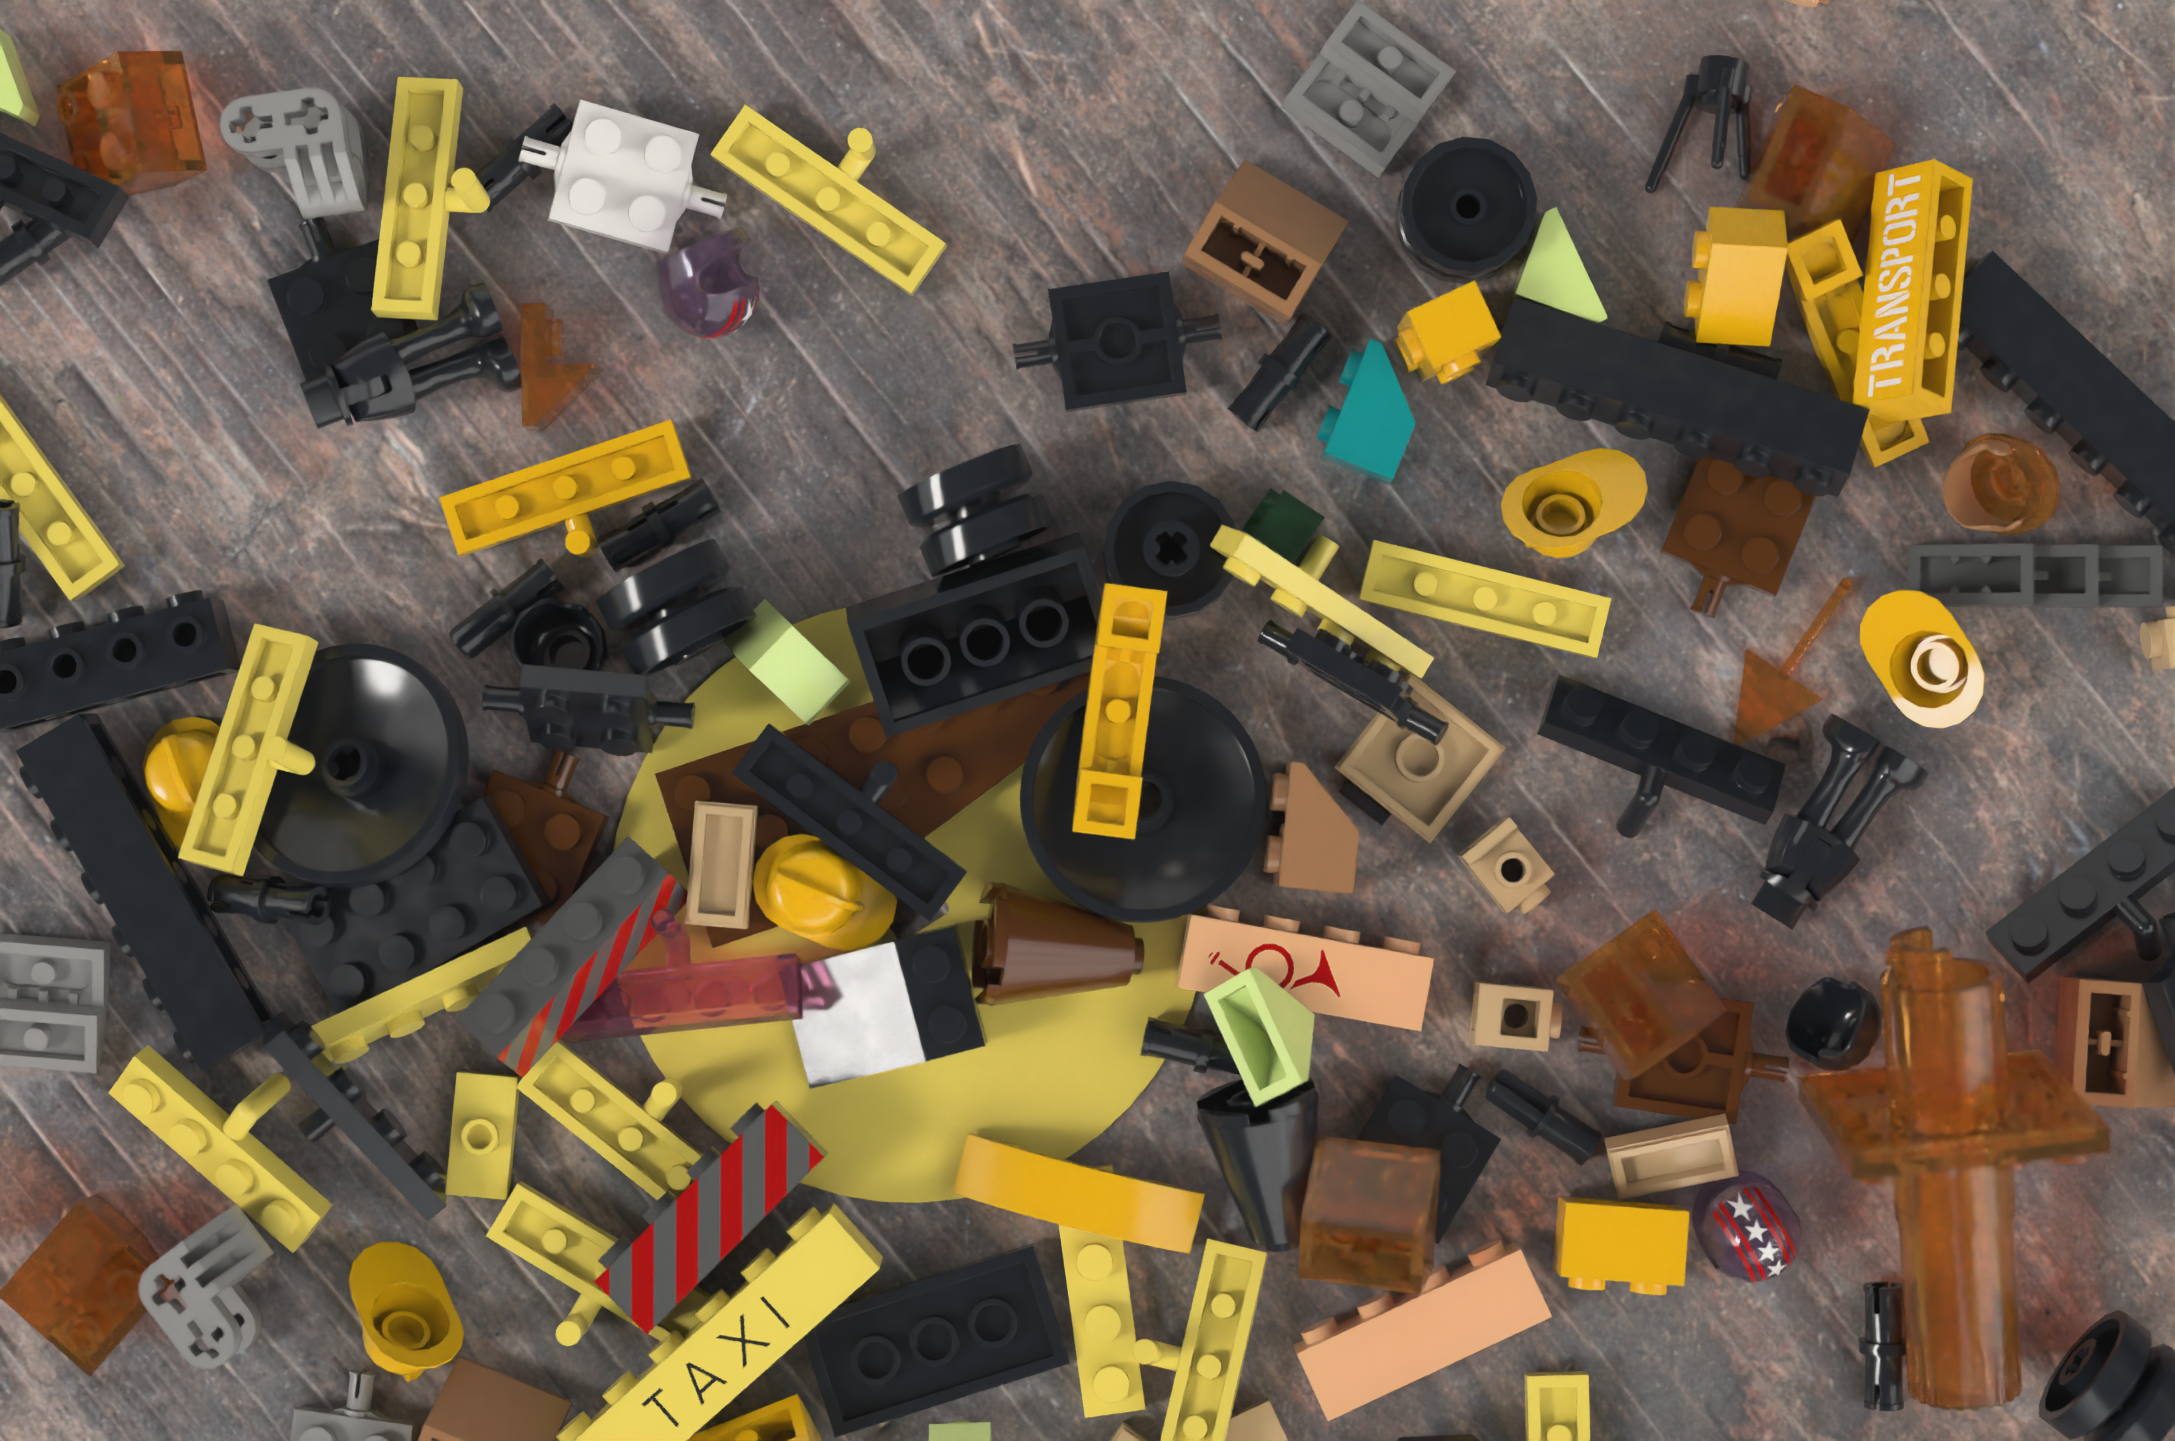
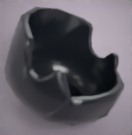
[510,597,608,673]
[1785,977,1883,1071]

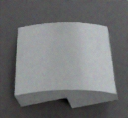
[1281,0,1456,178]
[0,933,111,1073]

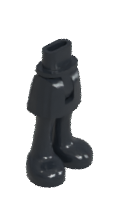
[300,282,524,429]
[1751,713,1929,930]

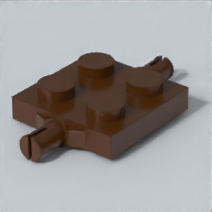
[1660,456,1816,619]
[480,750,610,945]
[1577,984,1789,1125]

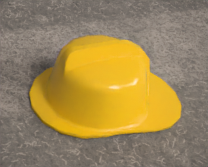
[1501,448,1648,559]
[1860,589,1985,728]
[143,716,220,849]
[752,834,897,951]
[348,1242,464,1382]

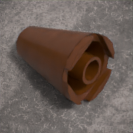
[972,882,1144,1006]

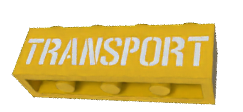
[1853,159,1973,423]

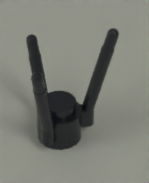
[1645,55,1753,193]

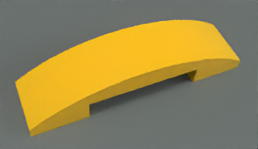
[1785,219,1930,468]
[1072,583,1167,839]
[953,1133,1205,1254]

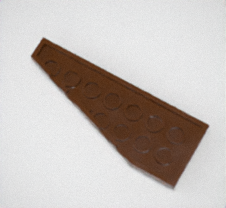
[655,671,1091,948]

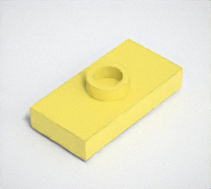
[445,1071,521,1200]

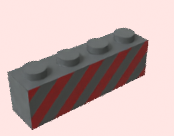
[456,836,688,1077]
[594,1100,828,1334]

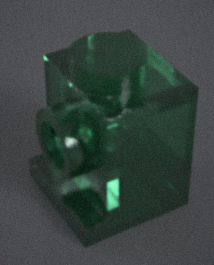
[1241,488,1324,564]

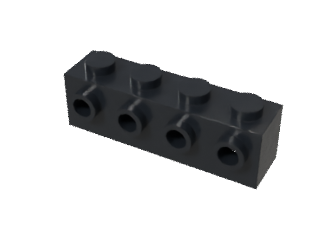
[0,590,240,733]

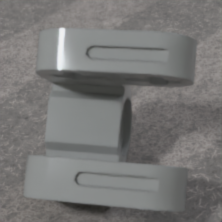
[220,88,370,219]
[139,1204,274,1369]

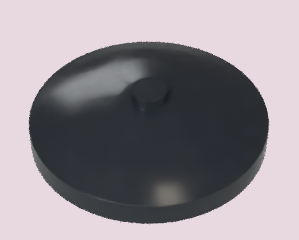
[253,643,469,889]
[1020,676,1267,923]

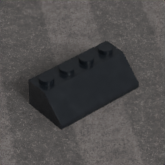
[846,532,1102,738]

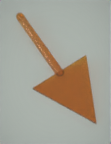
[1734,577,1853,746]

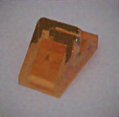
[520,303,602,432]

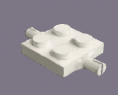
[518,99,727,254]

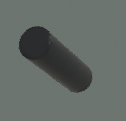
[1339,780,1391,826]

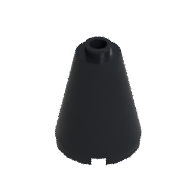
[1197,1077,1319,1252]

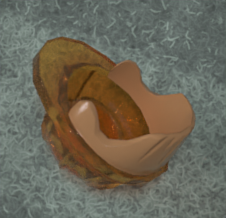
[1942,433,2061,535]

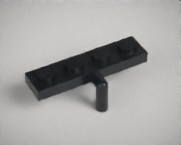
[0,133,129,249]
[1537,674,1786,838]
[732,724,968,921]
[1986,787,2175,984]
[263,1010,447,1222]

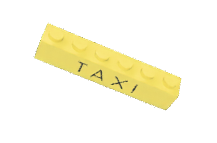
[556,1202,883,1441]

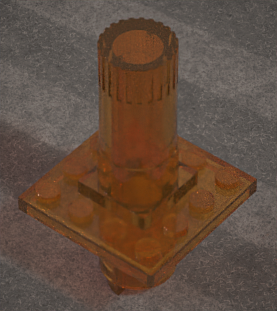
[1797,926,2111,1411]

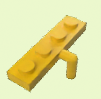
[439,419,693,558]

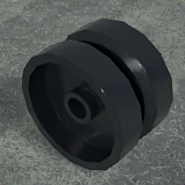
[1395,137,1538,284]
[898,444,1055,577]
[1103,481,1236,621]
[596,538,757,676]
[2039,1310,2175,1441]

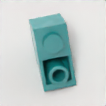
[1316,338,1416,485]

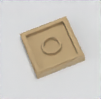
[1333,673,1506,843]

